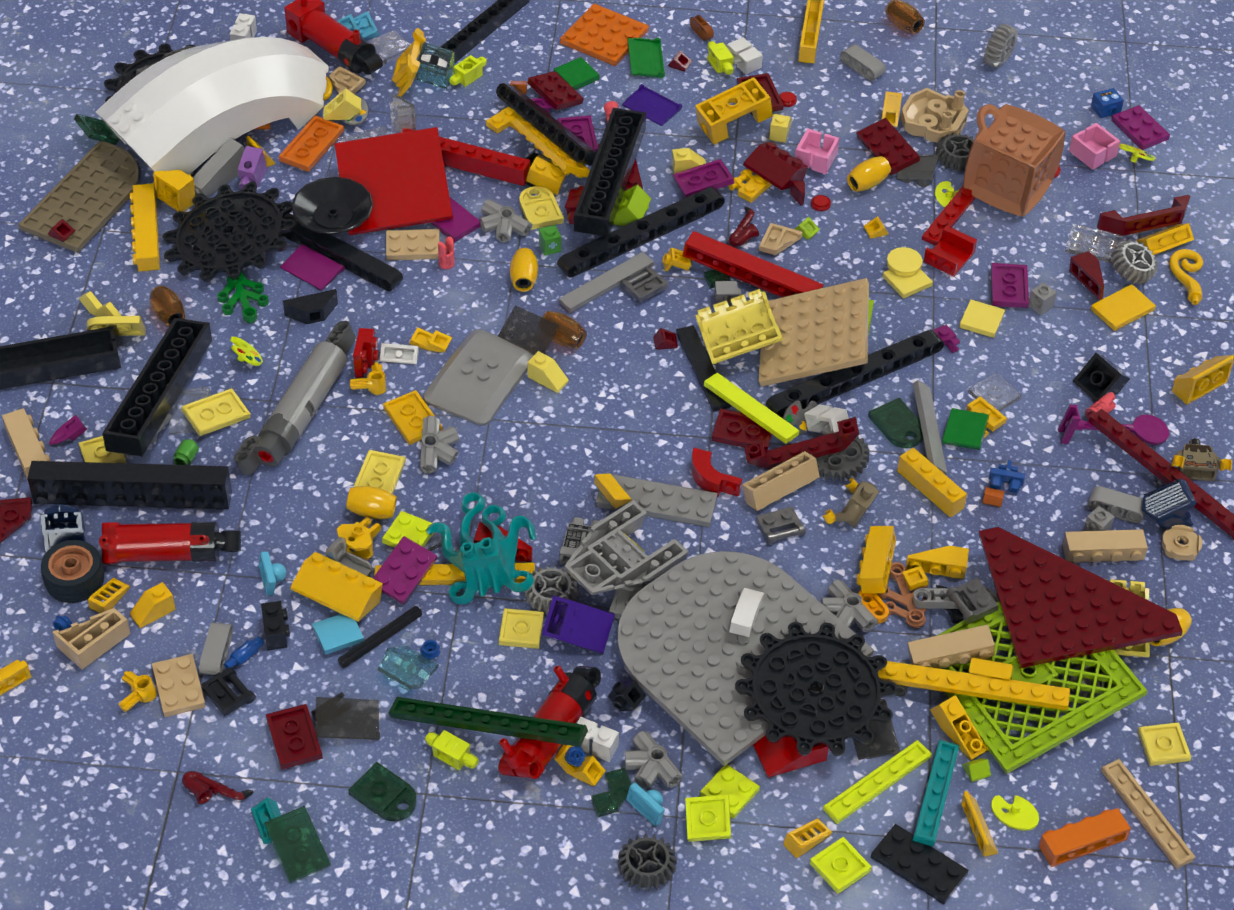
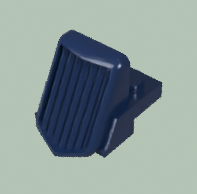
[1142,479,1196,529]
[40,504,86,552]

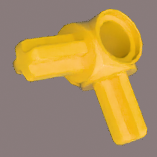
[349,362,387,395]
[119,671,157,712]

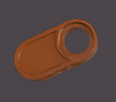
[690,15,714,41]

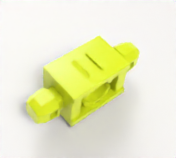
[707,41,734,75]
[449,55,487,87]
[425,730,479,771]

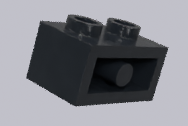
[261,601,290,651]

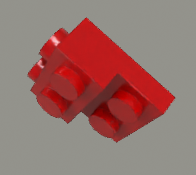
[353,328,379,379]

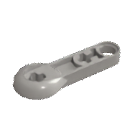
[912,587,999,611]

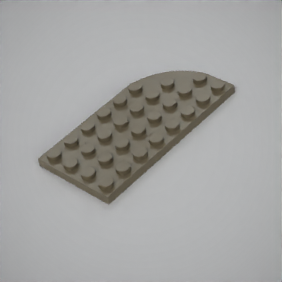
[18,140,140,253]

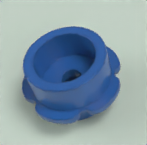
[53,615,72,632]
[420,640,440,659]
[565,746,585,767]

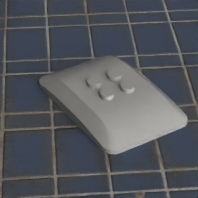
[424,329,536,426]

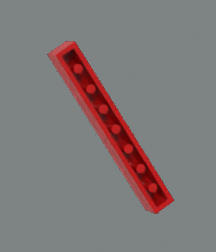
[400,127,531,186]
[682,231,824,297]

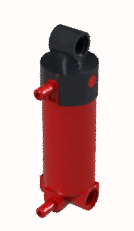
[99,522,241,564]
[498,665,601,779]

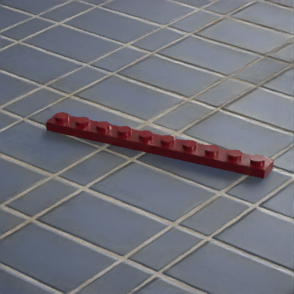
[1088,409,1234,539]

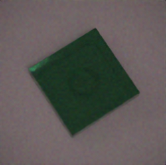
[74,114,119,145]

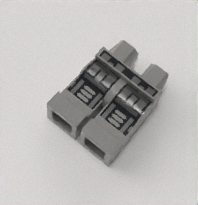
[559,517,599,565]

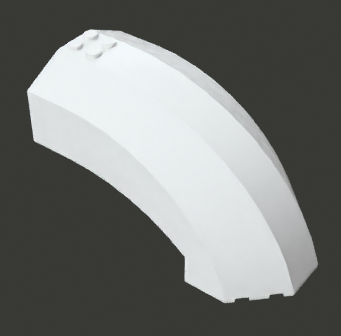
[96,37,329,175]

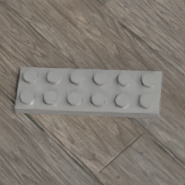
[596,473,718,527]

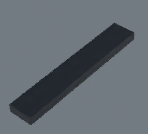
[676,325,731,412]

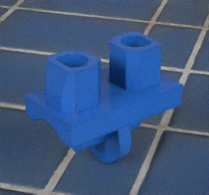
[988,460,1025,493]

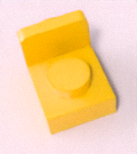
[662,247,691,272]

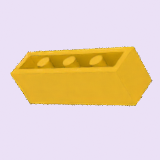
[897,447,967,518]
[857,526,896,593]

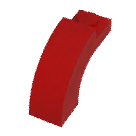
[691,448,742,497]

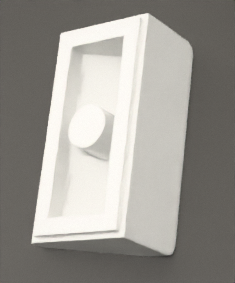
[380,343,419,365]

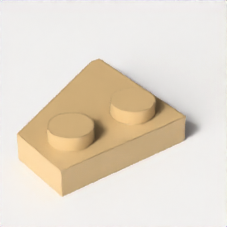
[329,66,366,94]
[759,223,803,255]

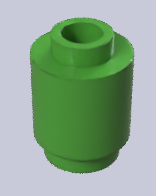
[173,439,199,465]

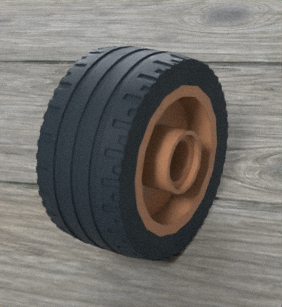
[41,540,104,603]

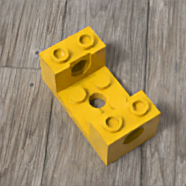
[695,77,773,144]

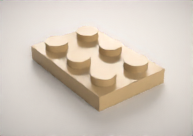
[386,229,440,261]
[152,654,206,717]

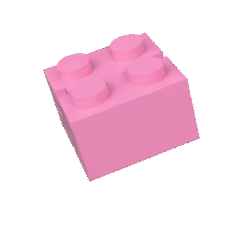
[1069,123,1120,170]
[795,128,840,174]

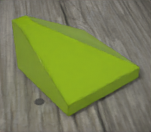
[794,216,820,240]

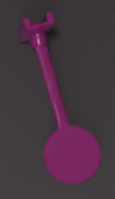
[1058,404,1169,445]

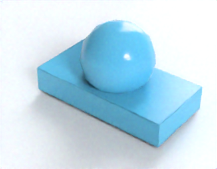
[258,552,287,596]
[626,782,665,827]

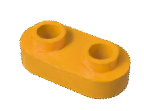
[858,590,889,624]

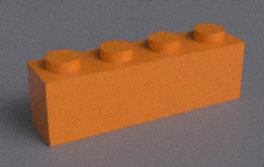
[1039,808,1131,867]

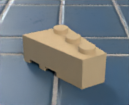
[52,608,131,669]

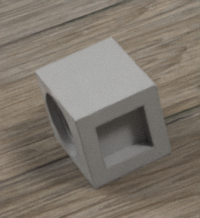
[714,281,741,307]
[1029,282,1057,315]
[1083,506,1114,531]

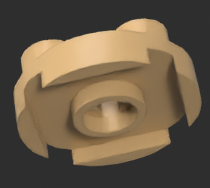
[1162,525,1203,561]

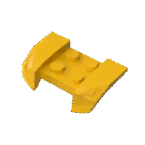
[391,28,426,98]

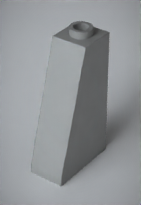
[193,138,245,198]

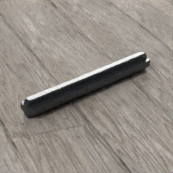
[338,606,422,668]

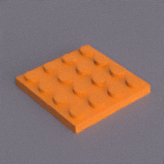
[560,3,649,66]

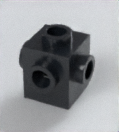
[608,680,646,712]

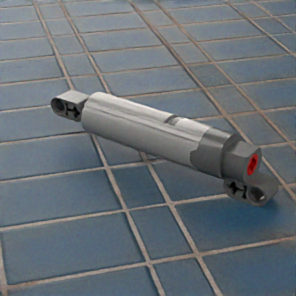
[234,321,356,475]

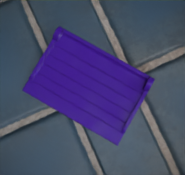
[622,84,682,126]

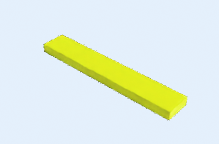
[704,373,800,444]
[823,740,932,824]

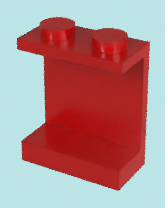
[923,225,977,276]

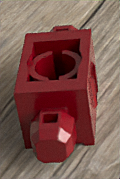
[565,186,584,224]

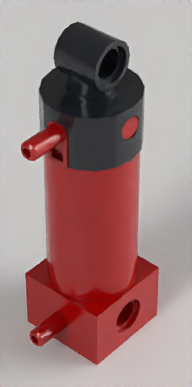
[284,0,383,75]

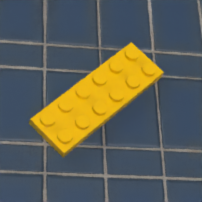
[512,118,590,178]

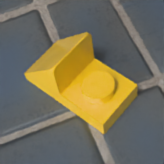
[881,91,902,127]

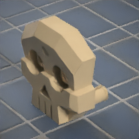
[901,88,969,143]

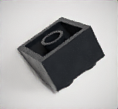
[1073,353,1130,402]

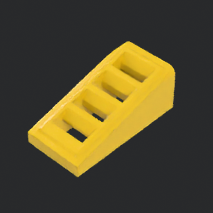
[87,578,130,613]
[783,818,832,858]

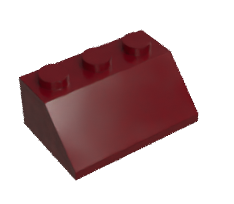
[743,142,808,190]

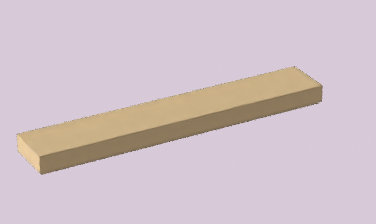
[1101,759,1195,869]

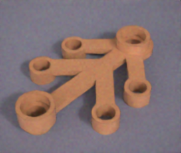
[877,562,933,628]

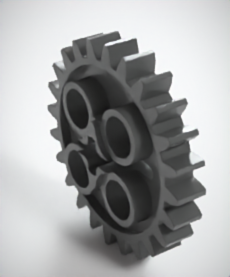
[816,434,869,482]

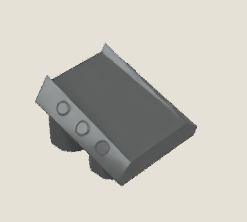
[897,155,939,187]

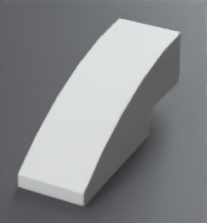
[730,588,764,637]

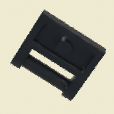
[201,668,256,716]

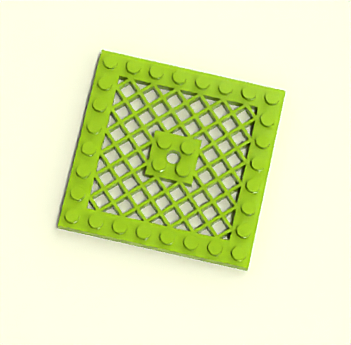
[936,601,1147,774]

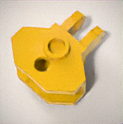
[336,517,382,560]

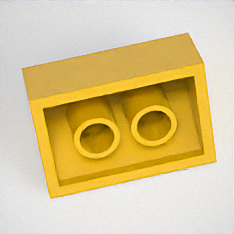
[1172,355,1234,405]

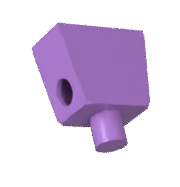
[238,146,267,189]

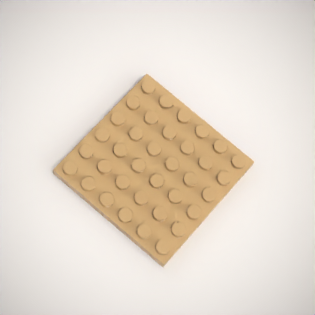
[759,278,869,387]

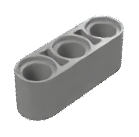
[840,44,886,81]
[1088,486,1145,523]
[199,622,233,675]

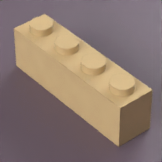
[2,408,51,478]
[742,451,820,511]
[1062,529,1148,563]
[908,625,995,668]

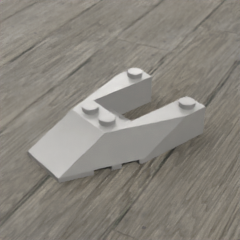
[564,500,689,595]

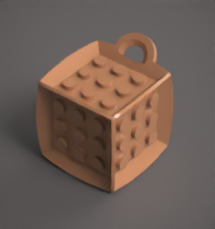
[963,104,1065,217]

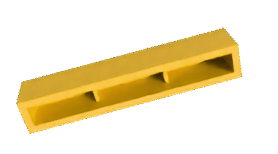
[798,0,825,64]
[130,183,160,272]

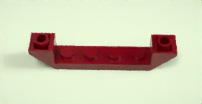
[1097,194,1191,236]
[744,417,860,470]

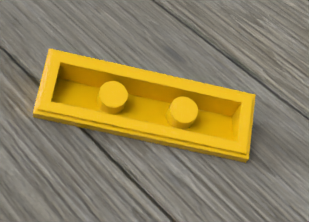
[961,791,998,857]

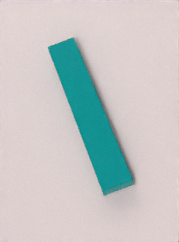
[913,740,960,847]

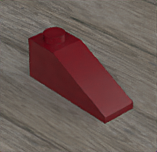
[1069,251,1104,300]

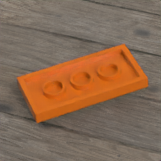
[279,116,344,172]

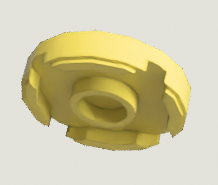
[887,247,923,277]

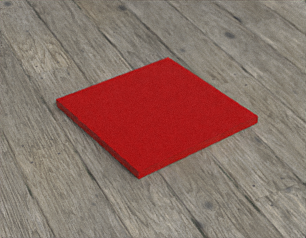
[334,127,453,236]

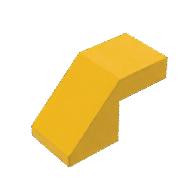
[554,745,606,786]

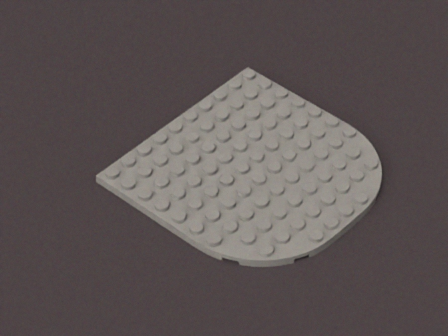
[617,551,874,766]

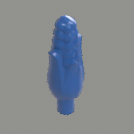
[223,637,263,669]

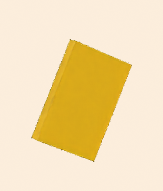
[1091,284,1156,331]
[383,390,443,445]

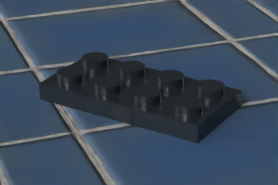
[871,823,969,905]

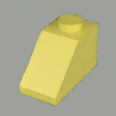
[323,88,361,120]
[769,114,793,143]
[671,148,706,174]
[527,351,569,393]

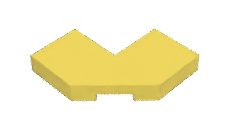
[78,291,121,317]

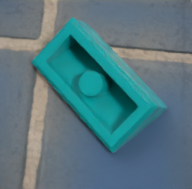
[251,797,289,845]

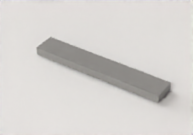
[559,252,654,313]
[913,380,947,474]

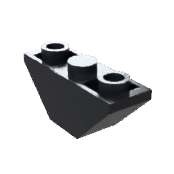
[283,289,338,324]

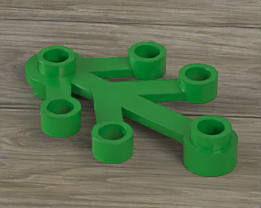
[217,271,269,323]

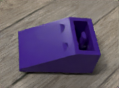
[542,595,615,654]

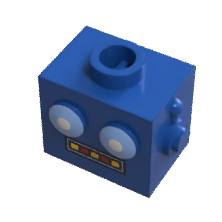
[1091,88,1124,118]

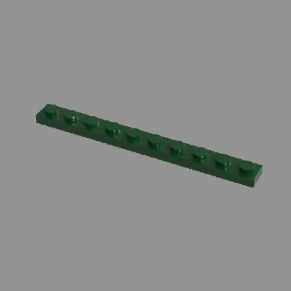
[388,697,588,747]

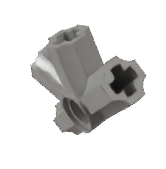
[479,199,532,243]
[420,416,459,473]
[821,579,877,632]
[625,731,683,789]

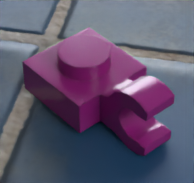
[934,324,960,353]

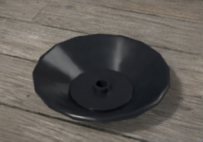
[291,177,373,235]

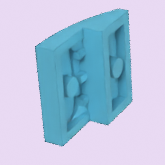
[337,11,380,40]
[311,614,364,655]

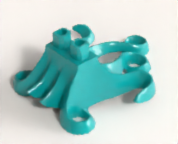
[426,492,536,605]

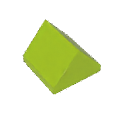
[962,758,991,782]

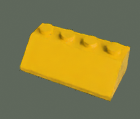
[291,552,383,622]

